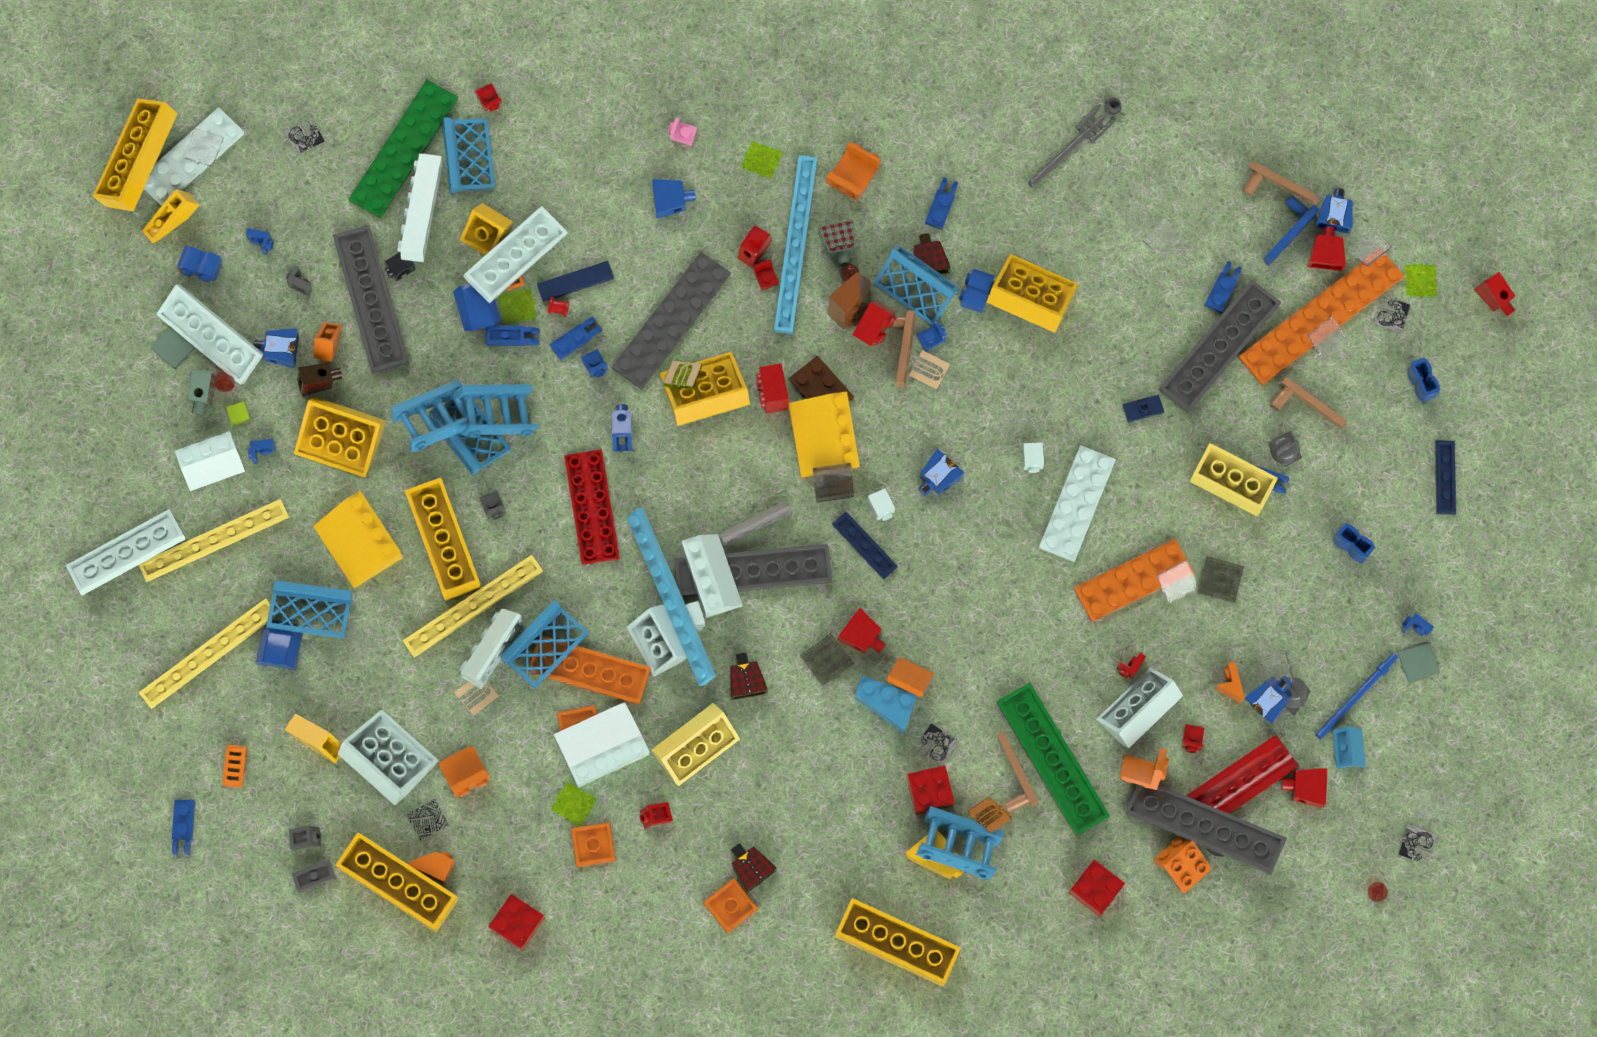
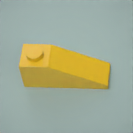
[142,189,199,244]

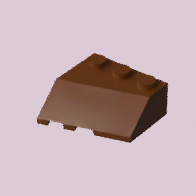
[828,272,871,330]

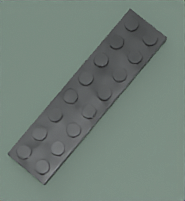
[333,225,409,374]
[612,252,731,389]
[1159,280,1281,413]
[675,544,832,597]
[1125,784,1287,875]

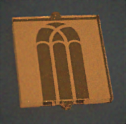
[968,796,1013,833]

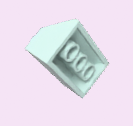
[681,534,743,618]
[460,609,523,689]
[1096,667,1183,748]

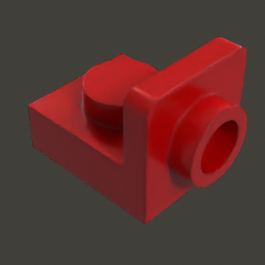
[475,83,502,112]
[753,259,779,291]
[1116,652,1147,679]
[1181,724,1205,753]
[639,802,673,829]

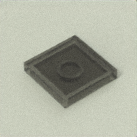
[813,463,854,503]
[1197,556,1244,603]
[800,633,854,686]

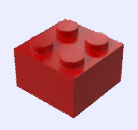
[852,300,896,346]
[756,363,789,414]
[906,765,955,815]
[1068,859,1126,918]
[488,894,545,951]

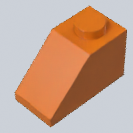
[313,322,343,362]
[408,851,455,884]

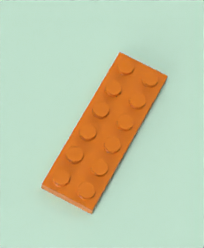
[1074,539,1193,622]
[529,635,651,706]

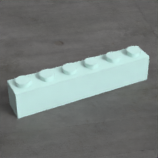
[398,153,442,262]

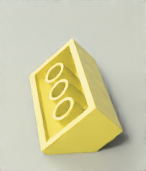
[1189,443,1278,517]
[651,703,740,786]

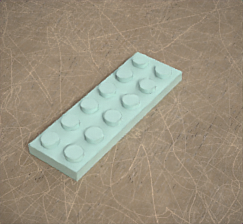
[144,107,245,206]
[463,206,568,303]
[156,284,264,385]
[1039,445,1116,562]
[66,509,186,595]

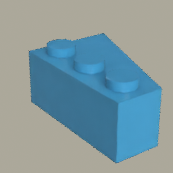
[855,676,917,735]

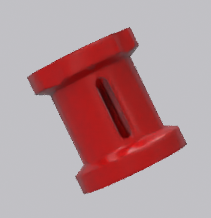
[547,297,570,317]

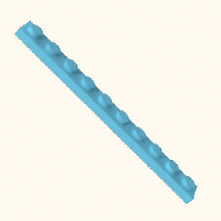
[774,155,817,335]
[627,508,716,686]

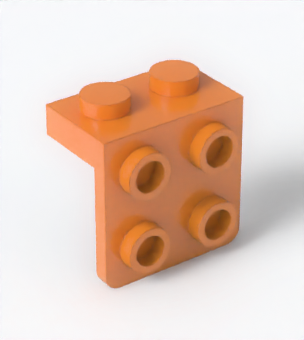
[439,746,491,798]
[1119,748,1169,790]
[1153,837,1211,893]

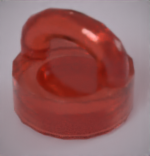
[840,263,859,282]
[215,372,235,392]
[1367,882,1388,902]

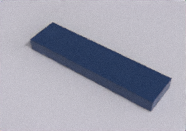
[537,261,614,302]
[1435,440,1456,515]
[832,512,898,580]

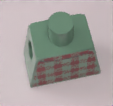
[818,219,855,266]
[188,369,218,415]

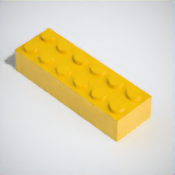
[93,98,178,211]
[405,478,481,601]
[335,832,459,933]
[835,898,961,987]

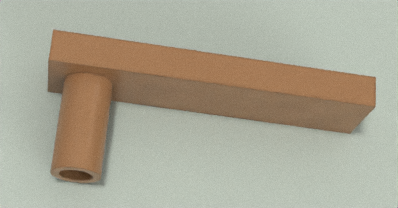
[1242,161,1319,205]
[892,310,916,388]
[1270,376,1347,430]
[997,732,1039,813]

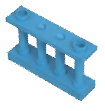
[390,380,480,453]
[454,384,539,437]
[916,806,1004,880]

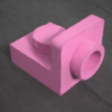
[668,117,697,146]

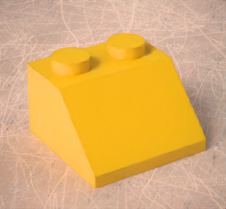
[460,203,513,255]

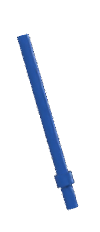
[1315,653,1398,740]

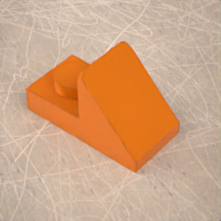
[1215,662,1245,703]

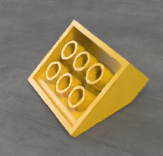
[987,254,1078,333]
[660,351,750,426]
[789,392,860,478]
[294,397,386,478]
[313,491,403,588]

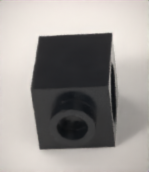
[385,252,416,281]

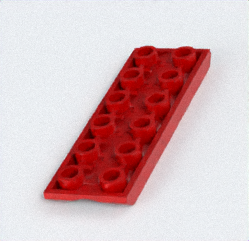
[564,449,620,565]
[1186,735,1299,814]

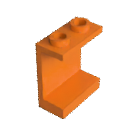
[826,142,881,201]

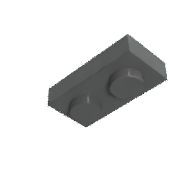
[292,860,336,893]

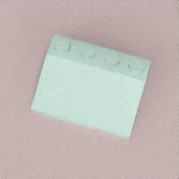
[554,702,650,787]
[338,709,439,805]

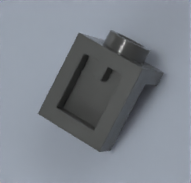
[286,265,312,296]
[479,491,506,520]
[289,825,322,850]

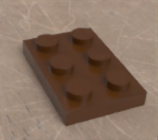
[789,355,854,402]

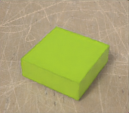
[226,401,250,426]

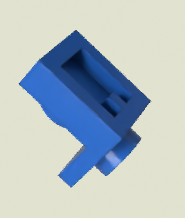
[246,228,274,255]
[916,321,947,352]
[581,349,608,378]
[247,439,276,464]
[1402,613,1434,637]

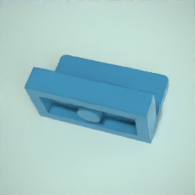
[1333,726,1366,768]

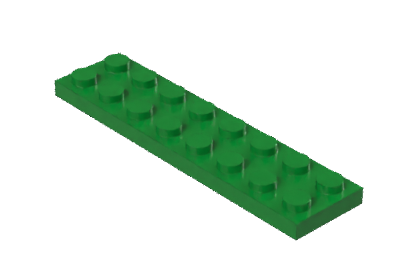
[348,79,459,218]
[996,683,1110,836]

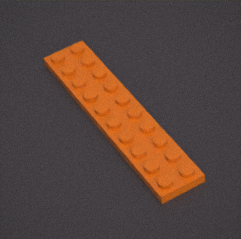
[1238,248,1405,386]

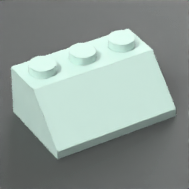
[175,431,245,491]
[627,604,687,677]

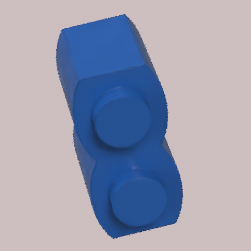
[177,246,223,282]
[959,269,995,313]
[1407,358,1440,402]
[1333,523,1375,563]

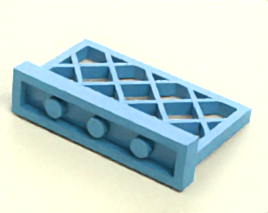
[442,117,495,194]
[873,245,960,326]
[429,399,511,476]
[267,580,353,639]
[501,600,589,689]

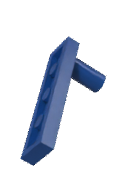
[1263,196,1319,266]

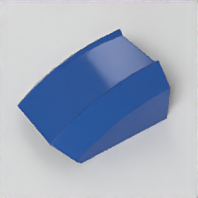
[453,284,501,331]
[256,620,303,671]

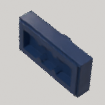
[1122,394,1165,423]

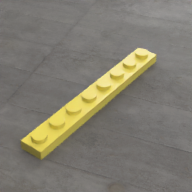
[139,499,289,582]
[403,555,543,658]
[139,598,278,709]

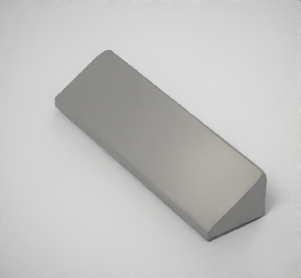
[718,501,792,546]

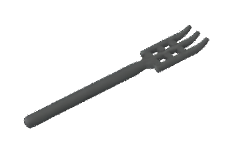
[1028,104,1116,188]

